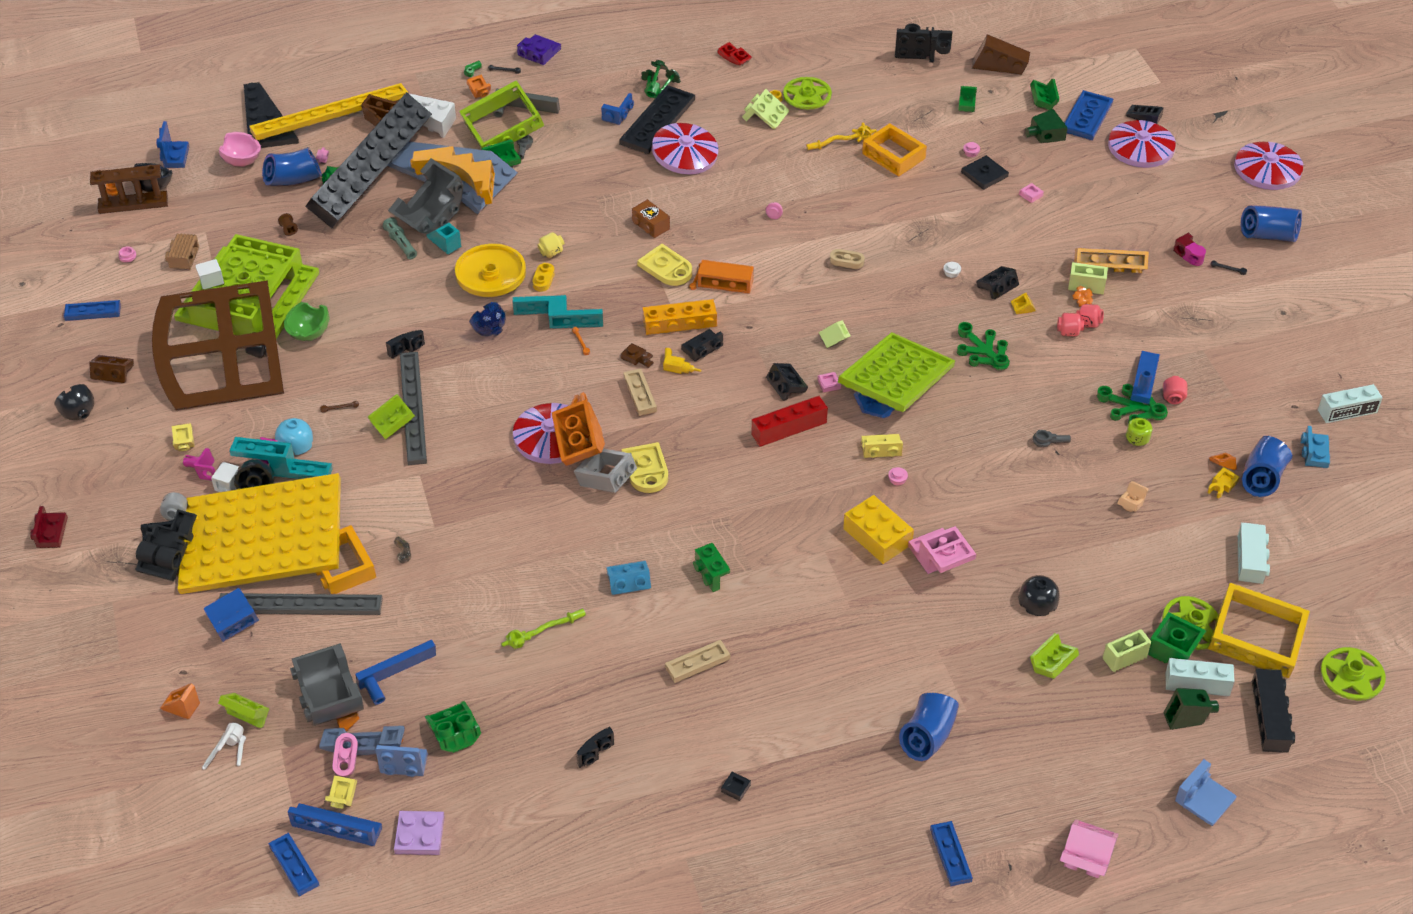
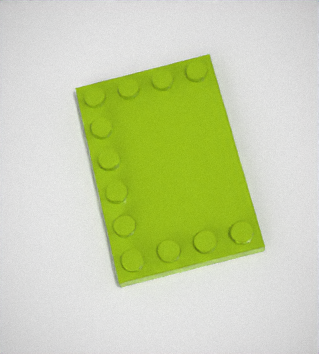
[838,332,955,412]

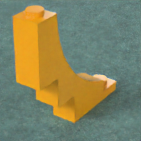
[410,146,495,205]

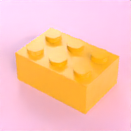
[843,495,914,564]

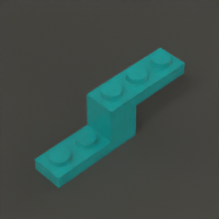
[513,295,603,329]
[229,437,333,479]

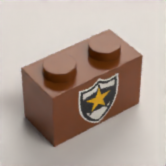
[632,199,670,238]

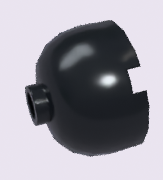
[54,384,94,420]
[234,459,274,490]
[1018,575,1060,616]

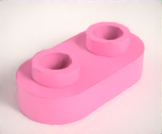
[332,733,358,777]

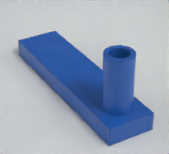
[1131,351,1160,404]
[355,639,436,705]

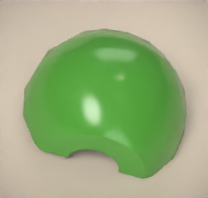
[284,302,330,341]

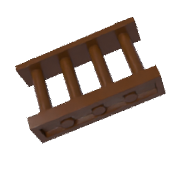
[90,164,168,214]

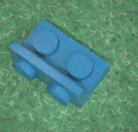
[1301,426,1330,468]
[606,561,651,595]

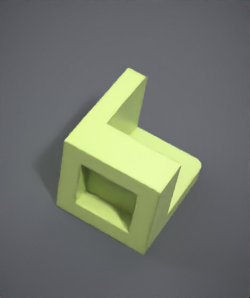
[819,320,851,348]

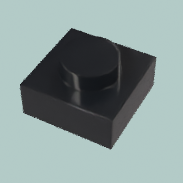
[721,772,751,801]

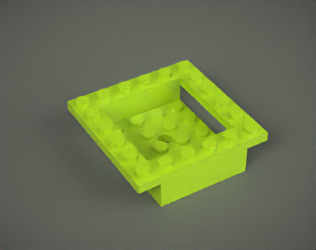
[174,234,319,339]

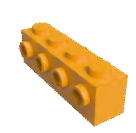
[1074,248,1149,273]
[642,299,717,335]

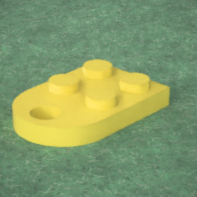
[637,244,692,286]
[622,442,668,493]

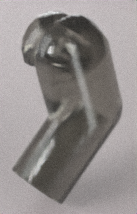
[394,537,411,563]

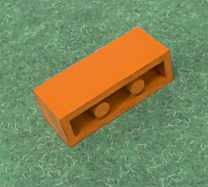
[698,260,754,294]

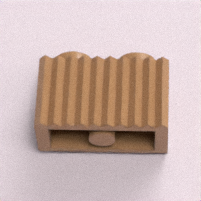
[165,233,199,270]

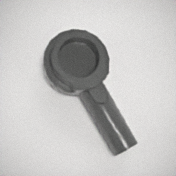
[517,135,533,159]
[1032,430,1071,447]

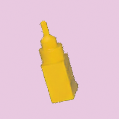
[663,348,702,374]

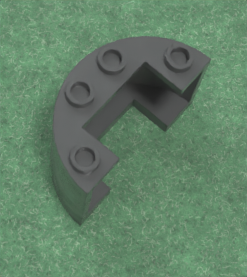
[388,158,463,234]
[290,643,364,726]

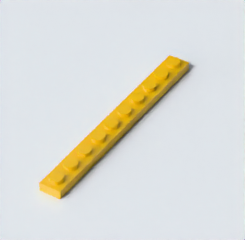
[250,83,408,140]

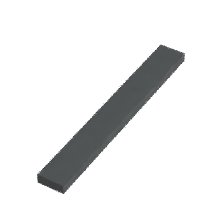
[400,352,427,466]
[219,593,383,615]

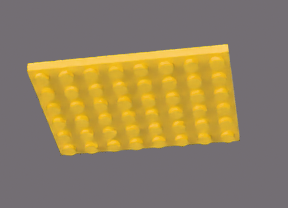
[178,473,341,594]

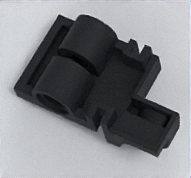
[895,23,953,63]
[135,509,197,582]

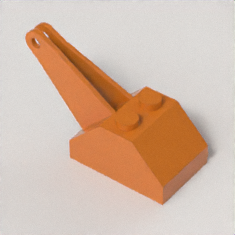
[551,392,605,466]

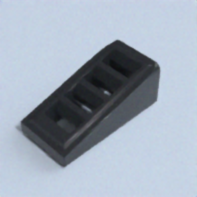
[1126,105,1164,124]

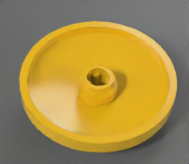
[455,244,526,297]

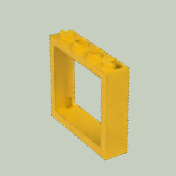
[1208,583,1310,678]

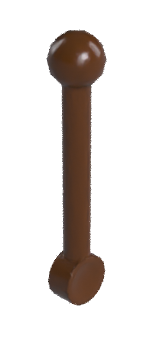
[320,401,359,413]

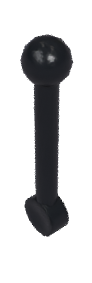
[488,65,521,74]
[1210,260,1247,275]

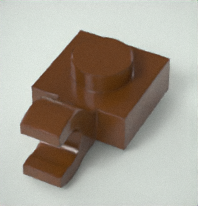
[621,343,654,368]

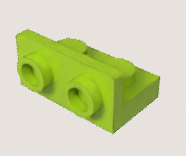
[218,693,269,728]

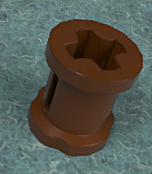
[278,213,298,236]

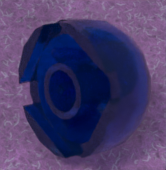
[469,302,506,337]

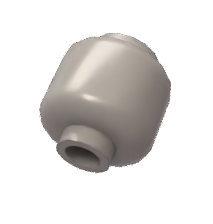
[160,492,188,521]

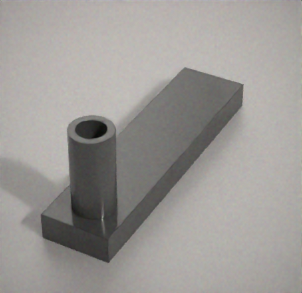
[493,88,560,117]

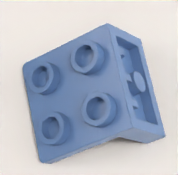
[375,745,428,777]
[1175,759,1237,826]

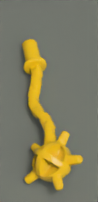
[806,122,877,150]

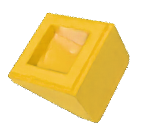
[1011,293,1036,314]

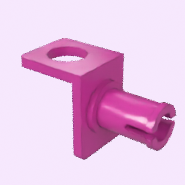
[183,448,216,481]

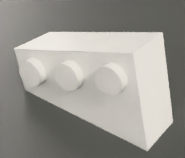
[410,94,456,138]

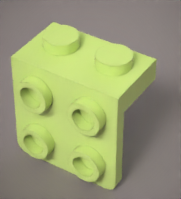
[742,89,789,129]

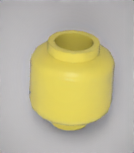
[537,232,565,258]

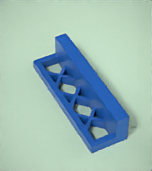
[288,803,382,846]

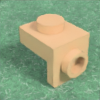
[1118,481,1148,512]

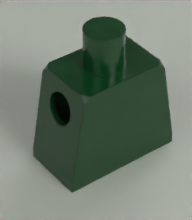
[1025,109,1068,143]
[1163,688,1219,730]

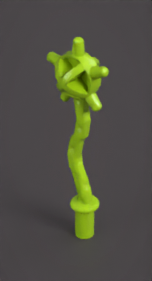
[501,609,586,649]

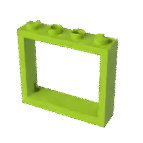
[459,80,544,149]

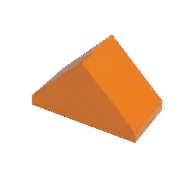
[160,683,200,719]

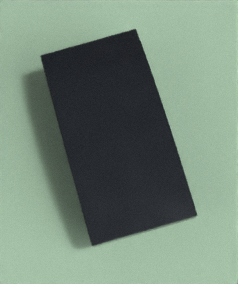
[386,330,425,359]
[577,726,614,768]

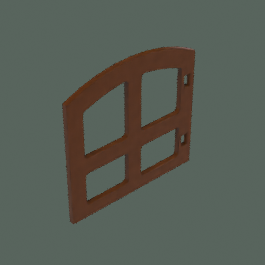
[152,280,284,410]

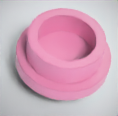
[963,142,980,157]
[316,147,329,164]
[766,202,783,219]
[118,246,137,262]
[888,467,908,485]

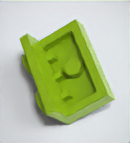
[368,394,415,440]
[1030,633,1079,679]

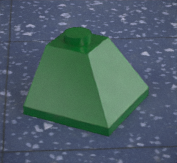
[1148,612,1206,663]

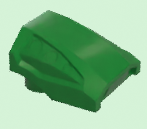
[425,701,481,753]

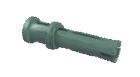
[382,217,417,260]

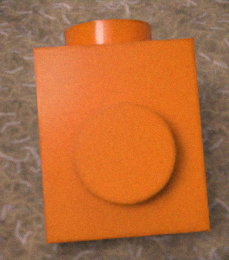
[466,74,491,98]

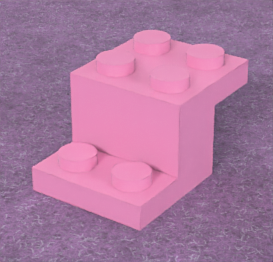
[908,526,976,574]
[1060,819,1119,878]

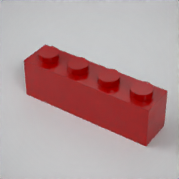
[751,396,828,447]

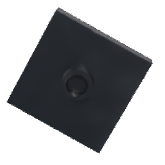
[961,155,1009,190]

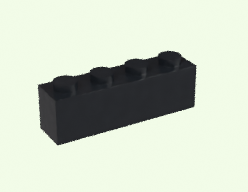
[1252,669,1295,753]

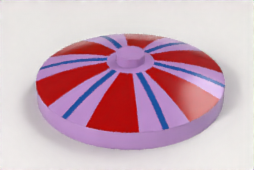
[1108,120,1176,168]
[652,123,718,174]
[1234,141,1303,190]
[513,403,568,464]

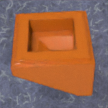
[1209,452,1237,470]
[336,712,359,732]

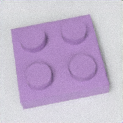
[394,811,444,855]

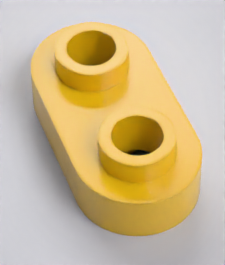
[532,263,555,292]

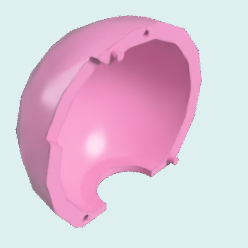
[219,132,261,167]

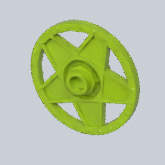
[783,77,832,109]
[1162,596,1223,650]
[1321,647,1386,701]

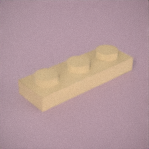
[623,369,657,416]
[665,640,730,683]

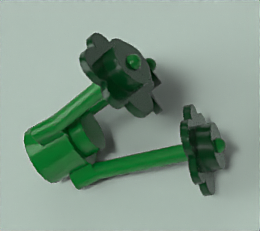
[641,60,681,98]

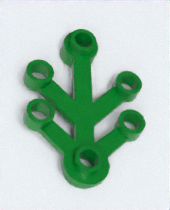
[957,322,1010,370]
[1097,384,1168,424]

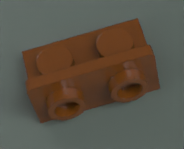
[89,355,134,383]

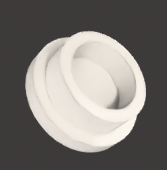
[943,262,961,278]

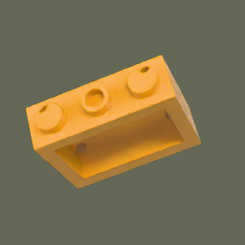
[862,123,927,177]
[316,525,376,594]

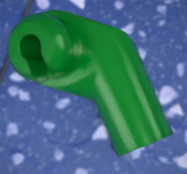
[464,60,482,77]

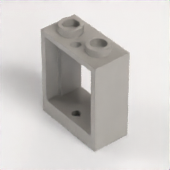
[574,448,637,493]

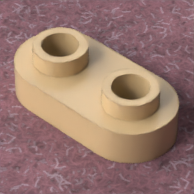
[830,249,865,269]

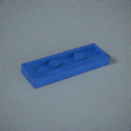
[64,300,121,321]
[930,821,973,887]
[268,832,320,897]

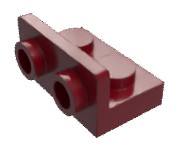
[30,506,68,548]

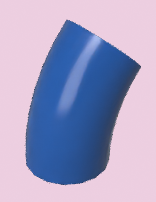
[262,147,322,186]
[1240,205,1302,242]
[1242,436,1292,497]
[899,693,959,761]

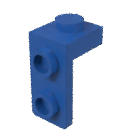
[601,93,634,125]
[853,391,895,418]

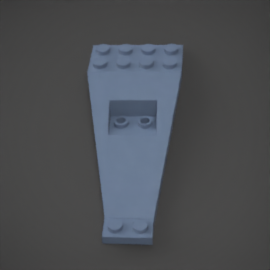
[388,142,518,215]

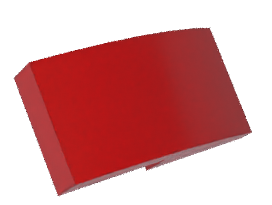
[717,42,752,65]

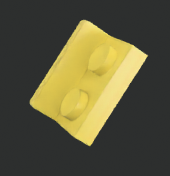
[861,434,903,458]

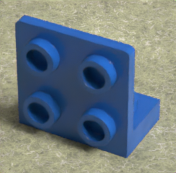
[156,121,190,168]
[204,588,259,642]

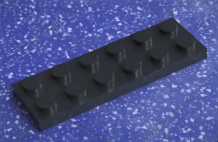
[619,85,695,154]

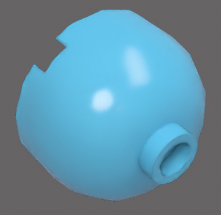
[275,418,313,455]

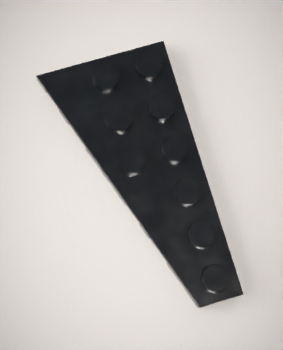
[243,82,299,148]

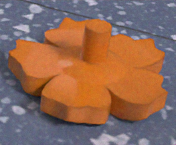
[1072,286,1093,307]

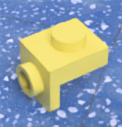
[172,423,195,451]
[325,775,357,809]

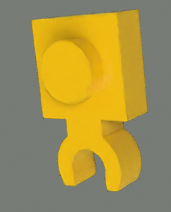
[1208,467,1240,499]

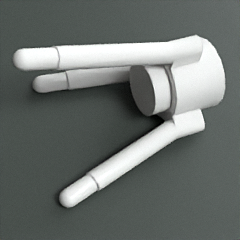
[202,723,246,770]

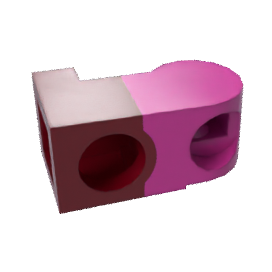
[1173,232,1206,266]

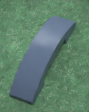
[319,726,405,755]

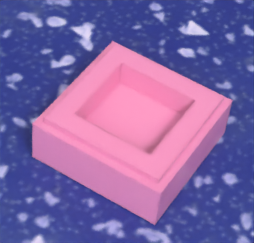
[1019,183,1044,203]
[817,372,841,393]

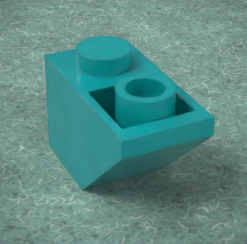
[426,223,462,254]

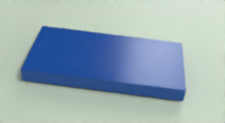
[1065,90,1114,140]

